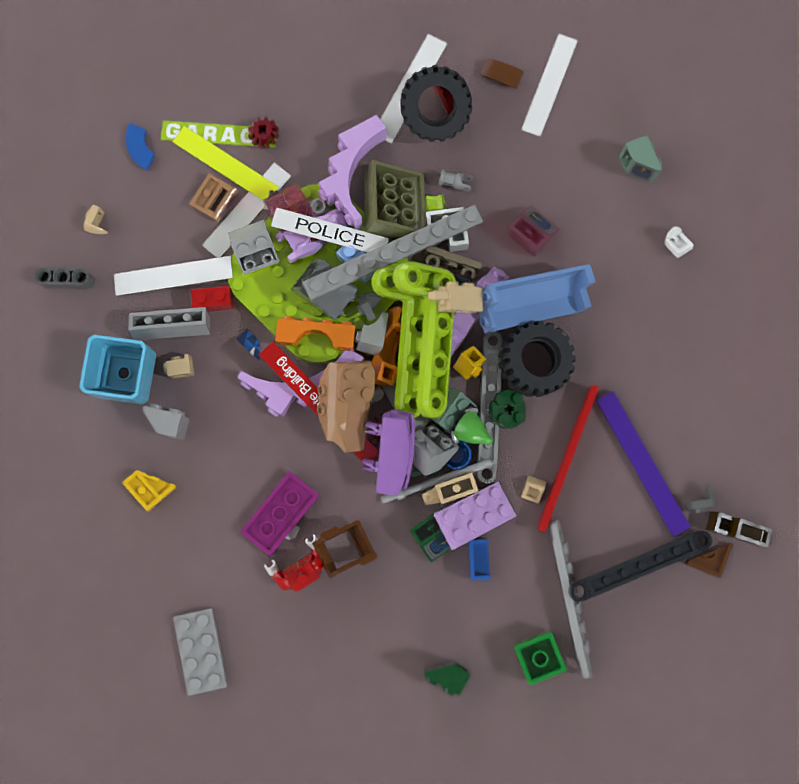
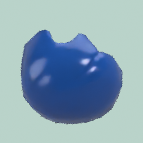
[446,441,472,469]

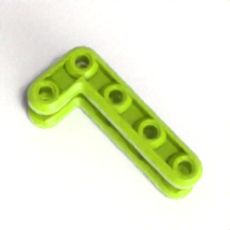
[372,262,456,418]

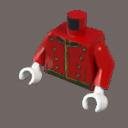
[264,535,324,592]

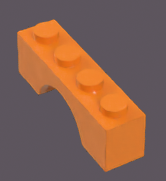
[371,307,402,387]
[275,316,356,352]

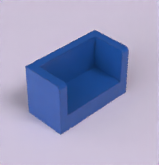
[468,539,491,580]

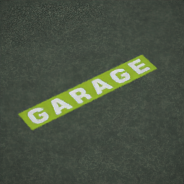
[161,121,276,148]

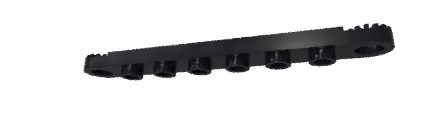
[568,530,713,602]

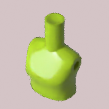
[425,194,446,212]

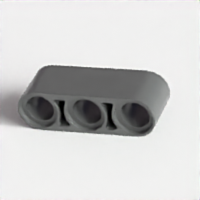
[34,267,94,289]

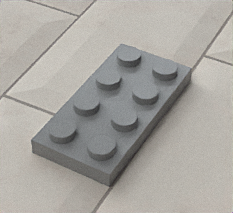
[173,608,228,696]

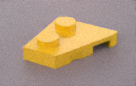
[122,470,177,512]

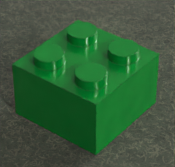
[512,630,567,686]

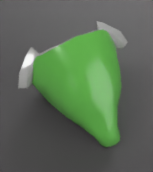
[451,408,493,445]

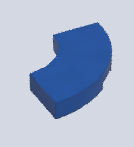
[126,123,156,171]

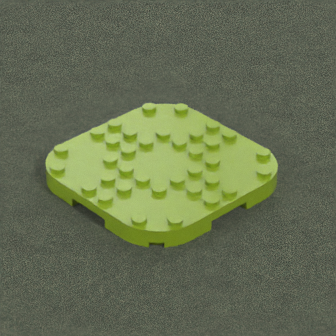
[228,184,409,364]

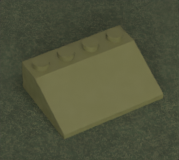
[364,160,426,238]

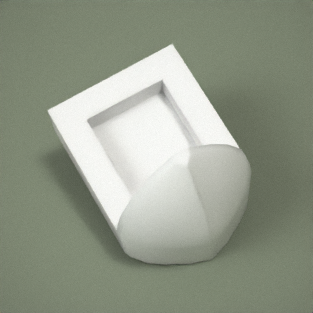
[665,226,694,258]

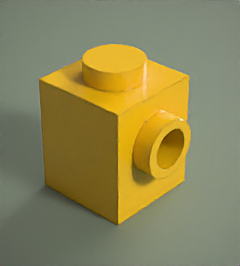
[453,346,486,380]

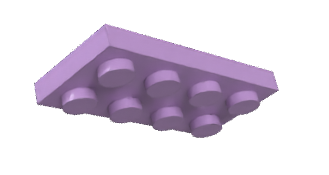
[433,482,516,550]

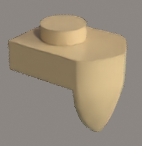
[84,204,108,234]

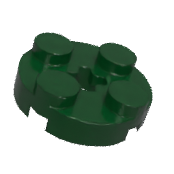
[489,390,526,429]

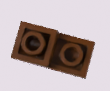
[480,58,524,89]

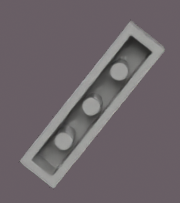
[129,307,210,340]

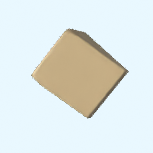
[521,476,546,504]

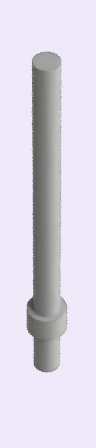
[381,458,493,504]

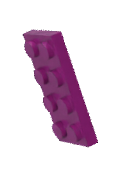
[240,471,320,556]

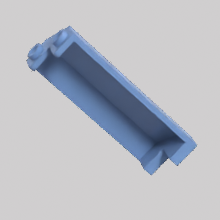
[479,264,596,333]

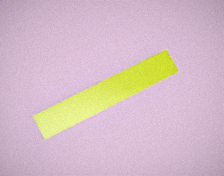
[173,126,278,203]

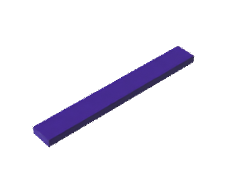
[596,391,690,537]

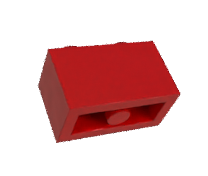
[191,286,234,312]

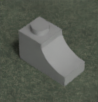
[354,312,389,355]

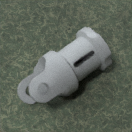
[439,169,473,192]

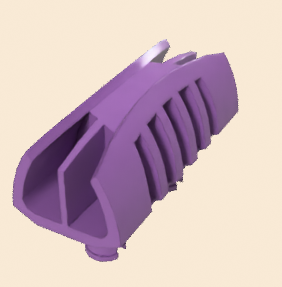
[362,409,415,495]

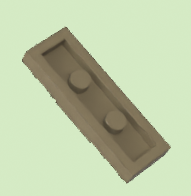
[425,246,482,281]

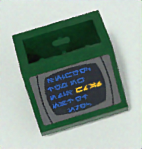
[409,508,451,563]
[423,660,471,697]

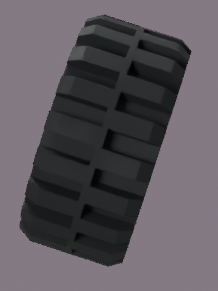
[400,65,473,142]
[498,321,576,397]

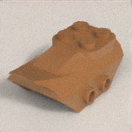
[317,361,375,452]

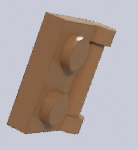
[189,173,238,222]

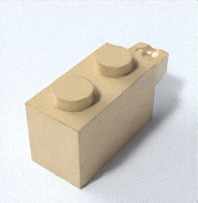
[428,282,483,313]
[422,473,478,505]

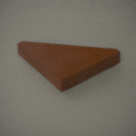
[685,543,734,578]

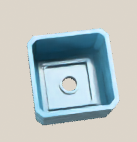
[79,335,156,405]

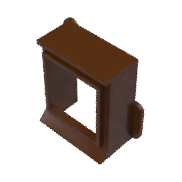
[312,519,378,579]

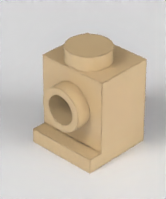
[163,354,195,379]

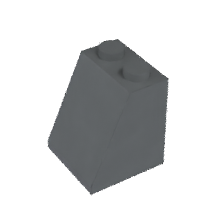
[290,260,358,320]

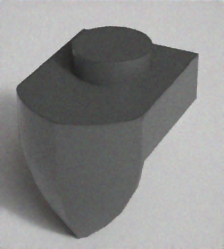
[357,292,382,321]
[686,484,717,513]

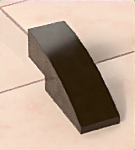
[705,511,773,548]

